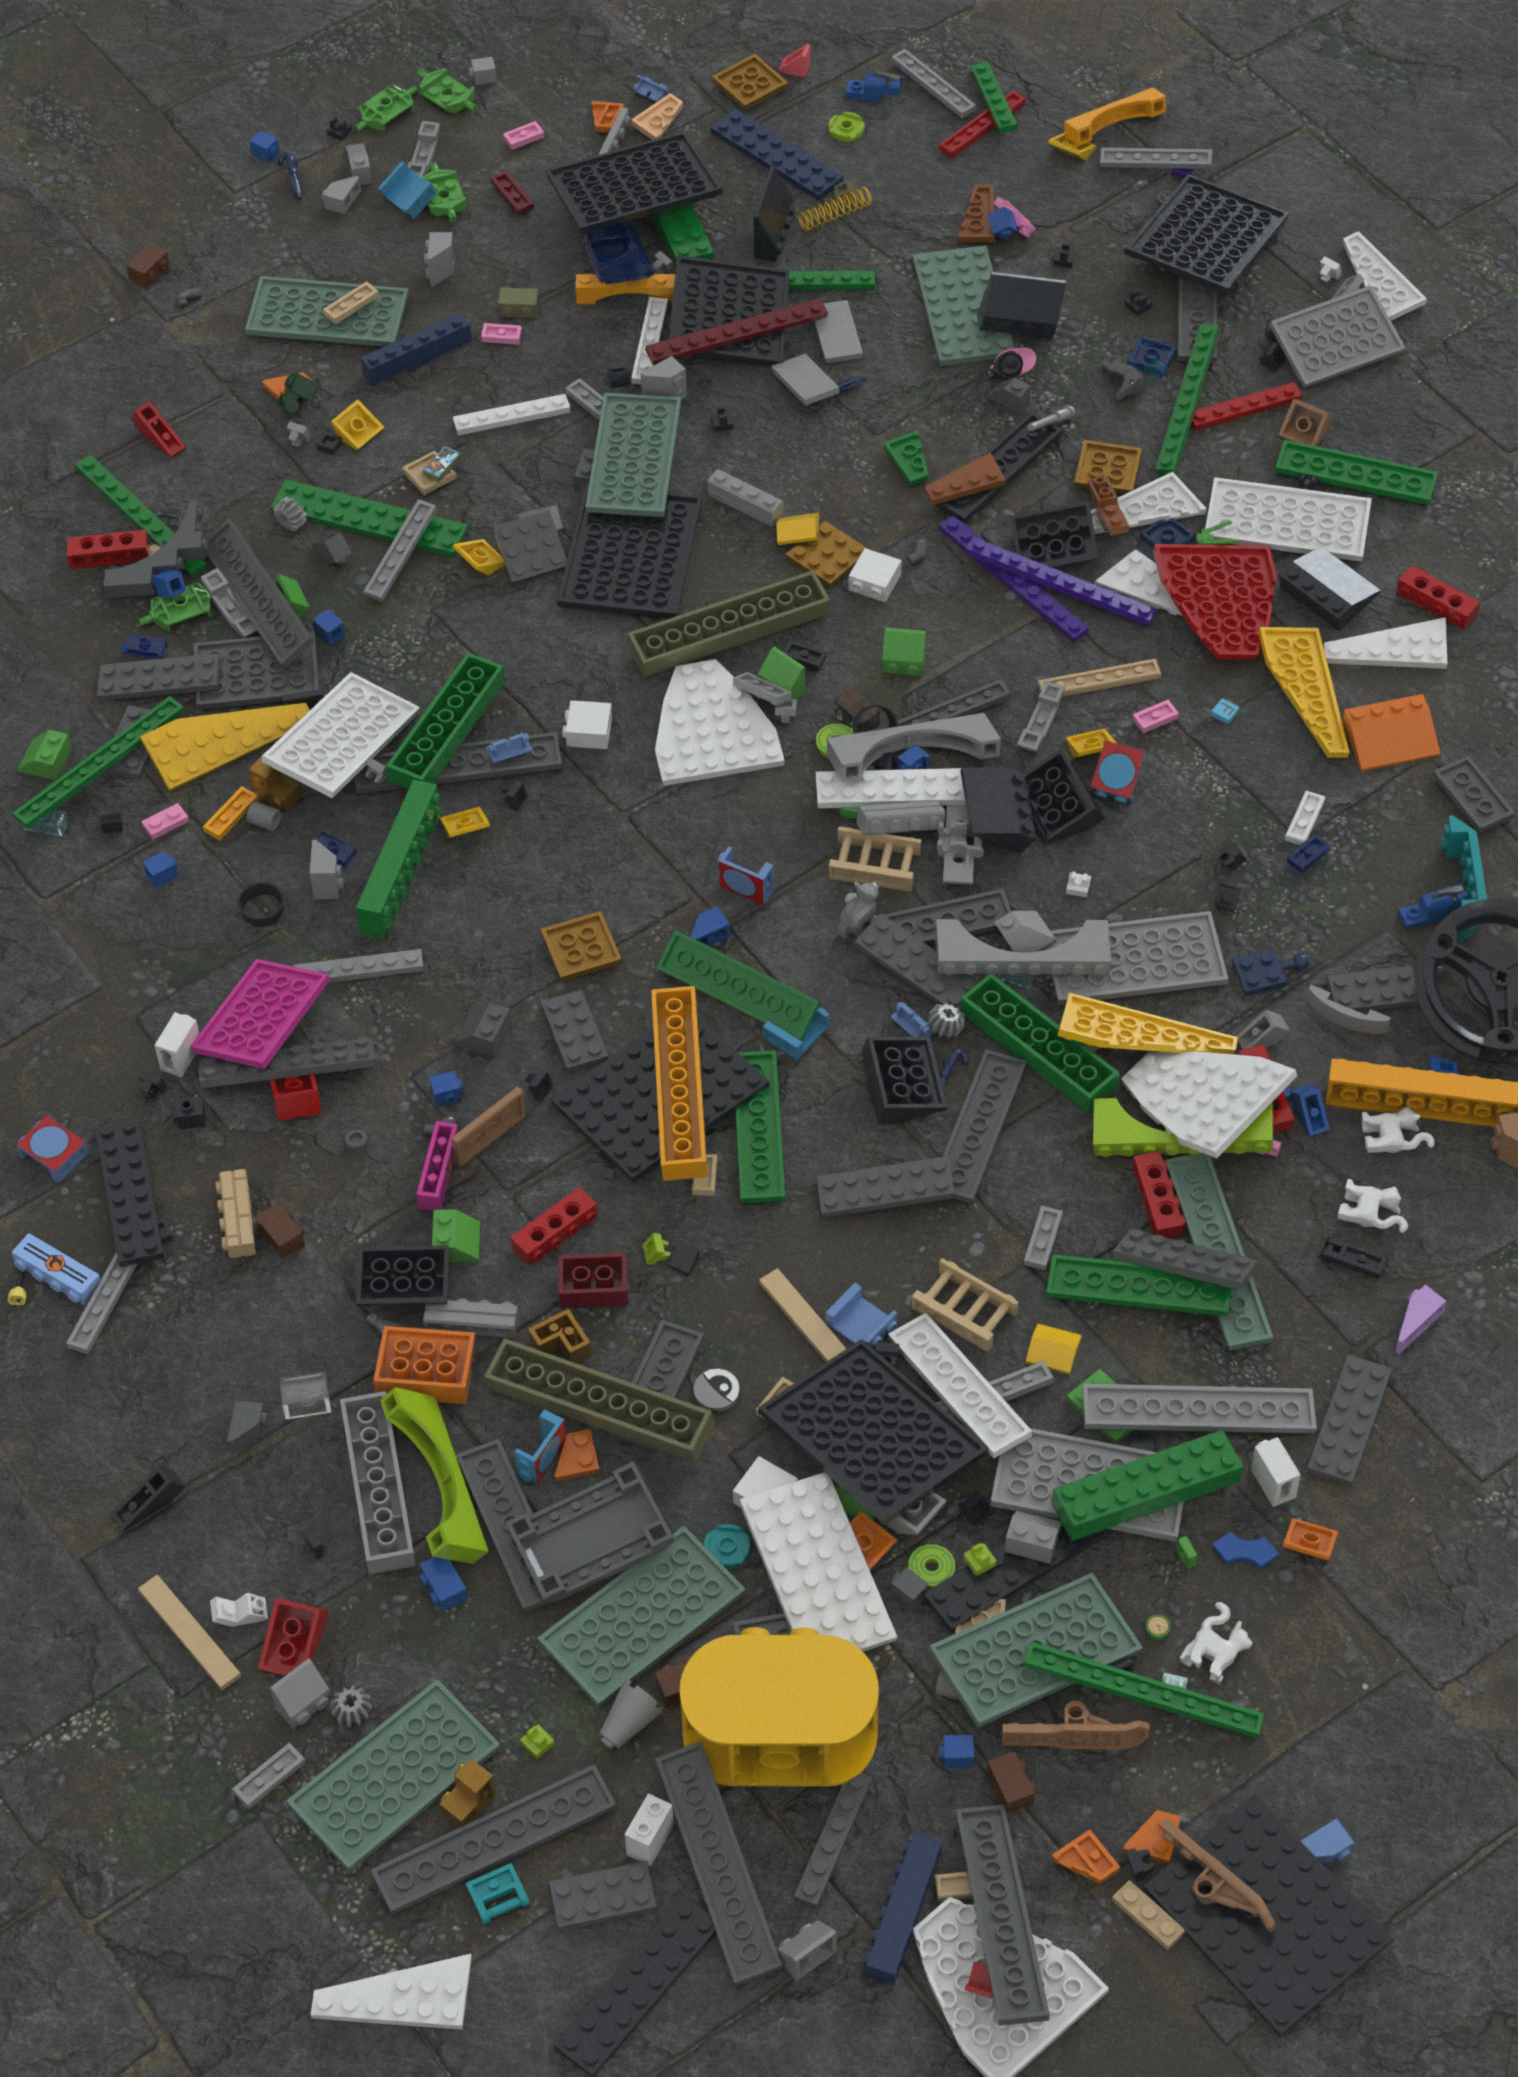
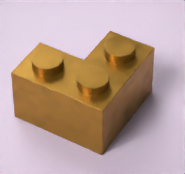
[249,756,302,813]
[528,1309,592,1364]
[439,1758,496,1828]

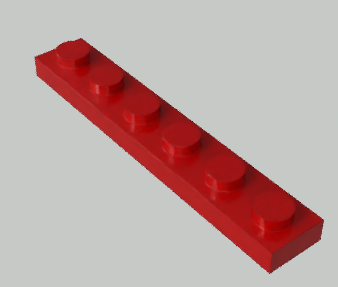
[1191,382,1302,431]

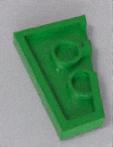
[884,430,928,486]

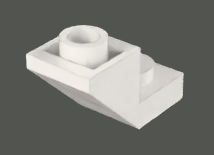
[210,1593,268,1627]

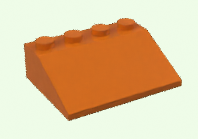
[1342,694,1441,772]
[373,1326,475,1404]

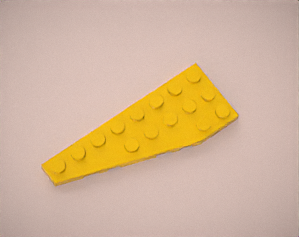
[1258,627,1350,758]
[140,703,310,792]
[1058,993,1238,1055]

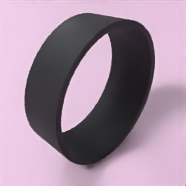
[852,705,898,734]
[237,882,284,927]

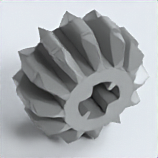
[273,497,307,532]
[928,1002,965,1039]
[330,1684,372,1728]

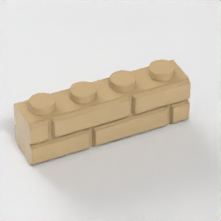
[216,1169,256,1258]

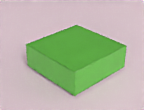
[1177,1536,1197,1569]

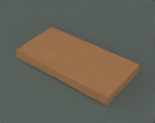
[451,1086,525,1167]

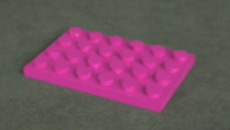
[190,959,330,1069]

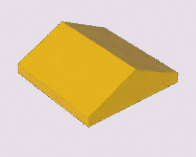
[1048,133,1096,161]
[330,399,384,451]
[777,513,819,545]
[453,539,505,576]
[1066,728,1116,758]
[440,807,490,839]
[1025,1324,1082,1375]

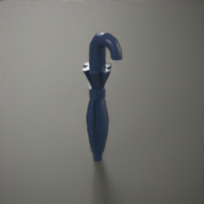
[278,152,302,200]
[807,376,866,411]
[940,1048,969,1091]

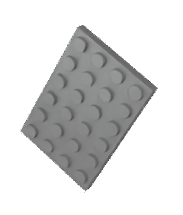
[1269,285,1406,388]

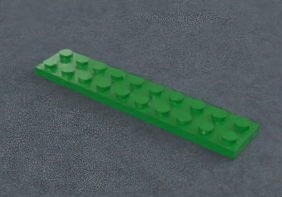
[271,479,468,558]

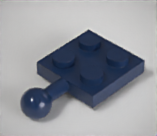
[1232,948,1310,996]

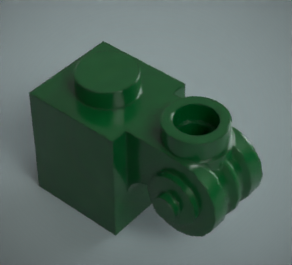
[277,373,318,413]

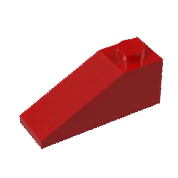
[131,401,186,458]

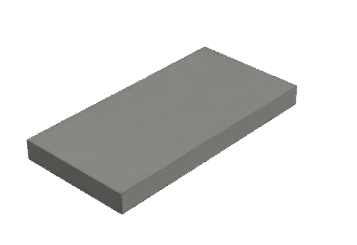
[813,300,863,364]
[771,354,840,406]

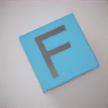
[1211,698,1240,724]

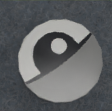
[694,1369,740,1412]

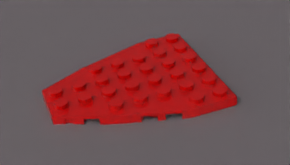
[1153,544,1277,660]

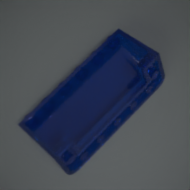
[582,221,655,285]

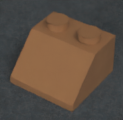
[1279,399,1334,446]
[1491,1113,1518,1169]

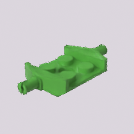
[416,68,478,114]
[354,85,418,132]
[421,162,467,222]
[138,583,213,632]

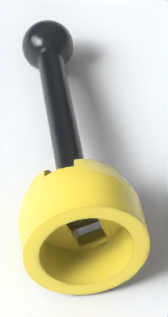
[8,1270,27,1305]

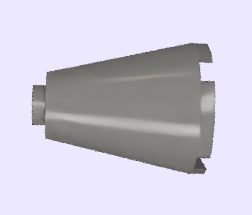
[599,1679,664,1750]

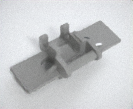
[937,805,984,885]

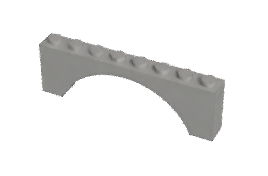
[827,713,1001,782]
[935,919,1111,975]

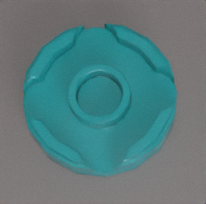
[704,1524,751,1569]

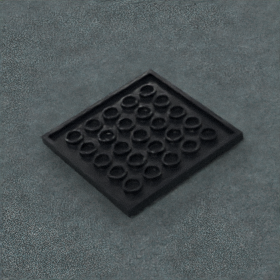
[669,255,790,365]

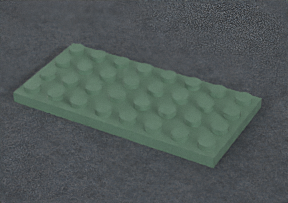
[912,245,1014,366]
[245,276,409,347]
[585,393,681,517]
[537,1526,746,1708]
[928,1573,1143,1728]
[286,1679,501,1872]

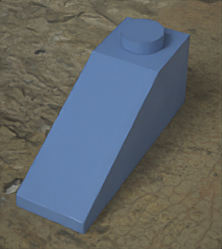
[1301,1818,1354,1863]

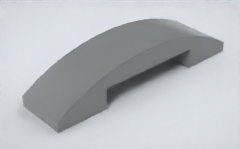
[408,121,440,177]
[201,568,258,638]
[1017,681,1065,752]
[1307,985,1391,1034]

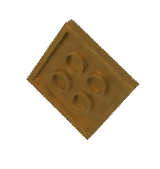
[712,54,788,111]
[1074,440,1142,495]
[786,521,868,589]
[540,911,622,982]

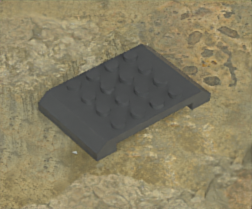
[505,1461,674,1603]

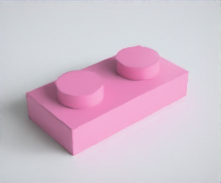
[503,121,544,150]
[481,323,522,345]
[1133,700,1179,733]
[141,803,189,840]

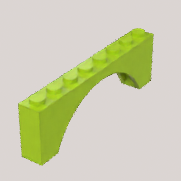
[1093,1098,1273,1157]
[380,1387,489,1564]

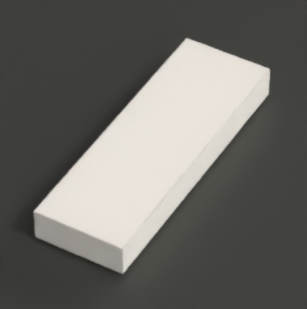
[1285,791,1326,847]

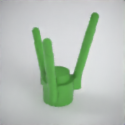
[1197,520,1238,545]

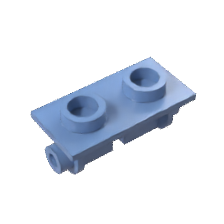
[633,75,670,102]
[486,732,532,763]
[891,1002,934,1037]

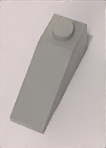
[346,143,372,185]

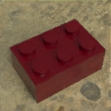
[558,1253,628,1308]

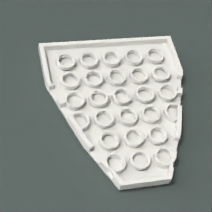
[655,659,785,786]
[1121,1051,1297,1158]
[913,1897,1109,2077]

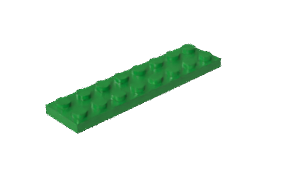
[1275,440,1438,505]
[656,930,822,1041]
[736,1050,785,1204]
[1046,1254,1232,1317]

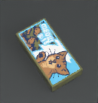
[423,446,461,482]

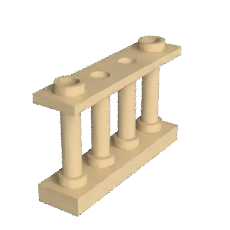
[829,827,921,892]
[911,1258,1018,1352]

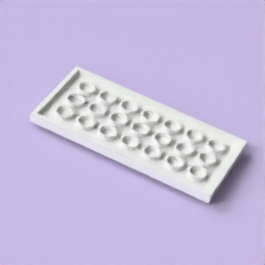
[1205,477,1372,562]
[261,672,420,798]
[739,1472,897,1652]

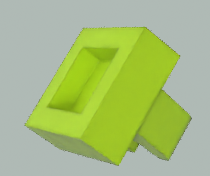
[643,1233,671,1265]
[963,1543,997,1576]
[520,1725,555,1760]

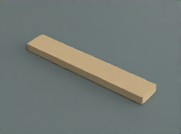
[1038,659,1161,697]
[759,1268,846,1362]
[138,1575,241,1691]

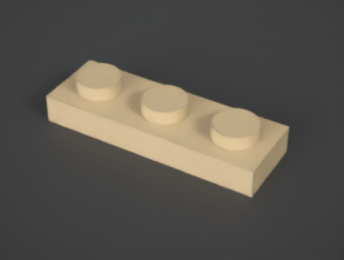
[323,281,379,324]
[1112,1880,1185,1950]

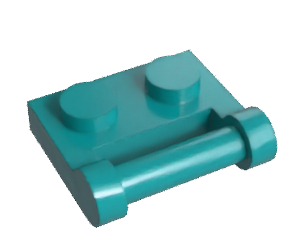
[466,1863,530,1925]

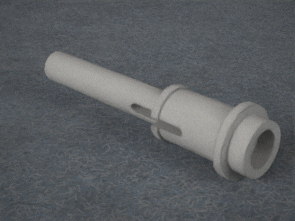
[1027,405,1075,431]

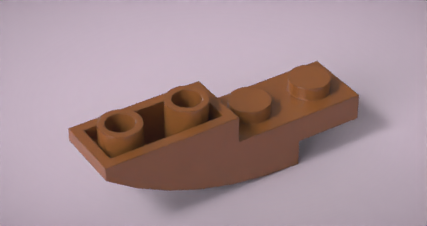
[1087,476,1129,536]

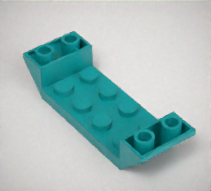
[1441,816,1487,943]

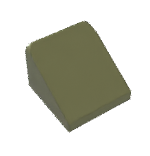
[834,179,857,201]

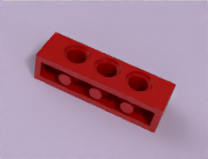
[67,530,150,569]
[1396,565,1480,630]
[1239,1044,1294,1134]
[1132,1152,1186,1239]
[510,1187,598,1266]

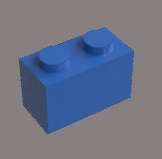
[418,1557,468,1612]

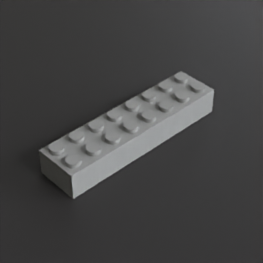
[340,1391,416,1575]

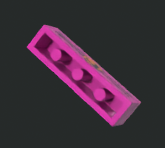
[416,1121,459,1211]

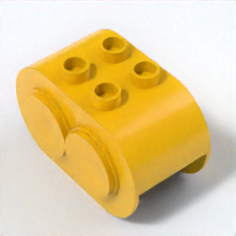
[680,1627,879,1786]

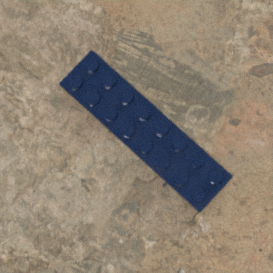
[711,109,844,201]

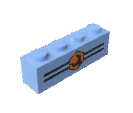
[12,1233,101,1306]

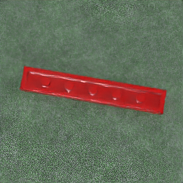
[939,91,1026,158]

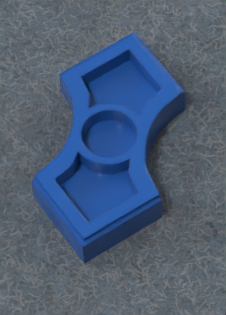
[1212,1532,1279,1570]

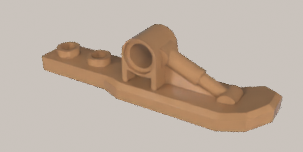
[1002,1701,1150,1750]
[1160,1818,1276,1932]

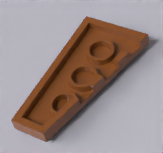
[957,185,995,243]
[925,453,1006,505]

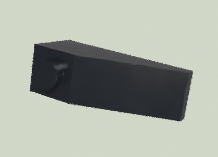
[111,1465,186,1531]

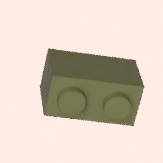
[498,287,539,319]

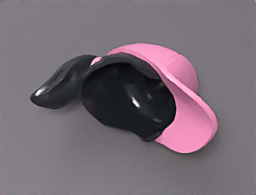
[985,348,1036,379]

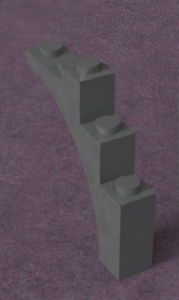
[103,500,209,598]

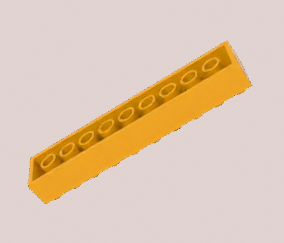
[651,986,708,1181]
[1325,1058,1518,1127]

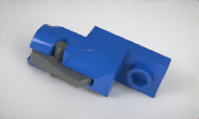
[846,71,903,102]
[1398,883,1468,930]

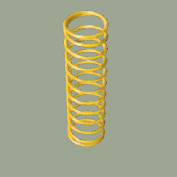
[798,186,872,231]

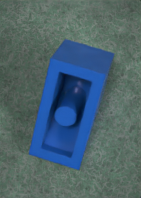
[691,906,730,946]
[1290,1084,1330,1136]

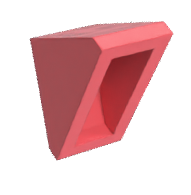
[778,44,810,78]

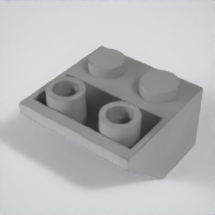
[424,232,455,286]

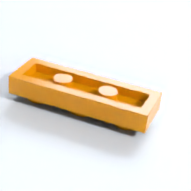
[203,786,259,841]

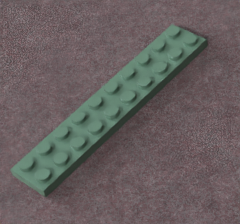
[1166,1153,1273,1351]

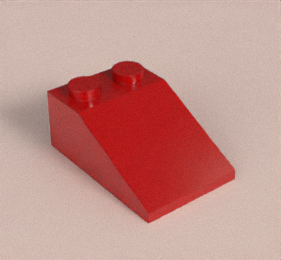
[269,1074,321,1121]
[258,1598,329,1676]

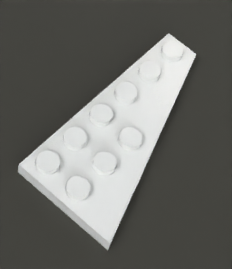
[1343,231,1427,320]
[1091,472,1207,534]
[1094,549,1183,616]
[1324,617,1447,669]
[311,1954,472,2030]

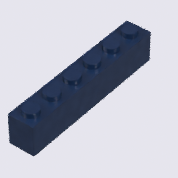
[361,313,472,385]
[863,1832,942,1985]

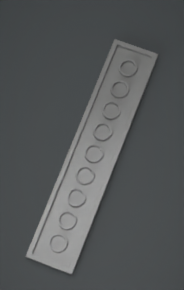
[1081,1384,1317,1433]

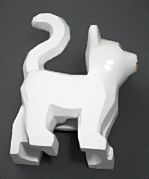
[1362,1107,1435,1153]
[1338,1179,1408,1233]
[1179,1602,1253,1685]

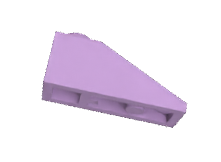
[1395,1285,1446,1354]

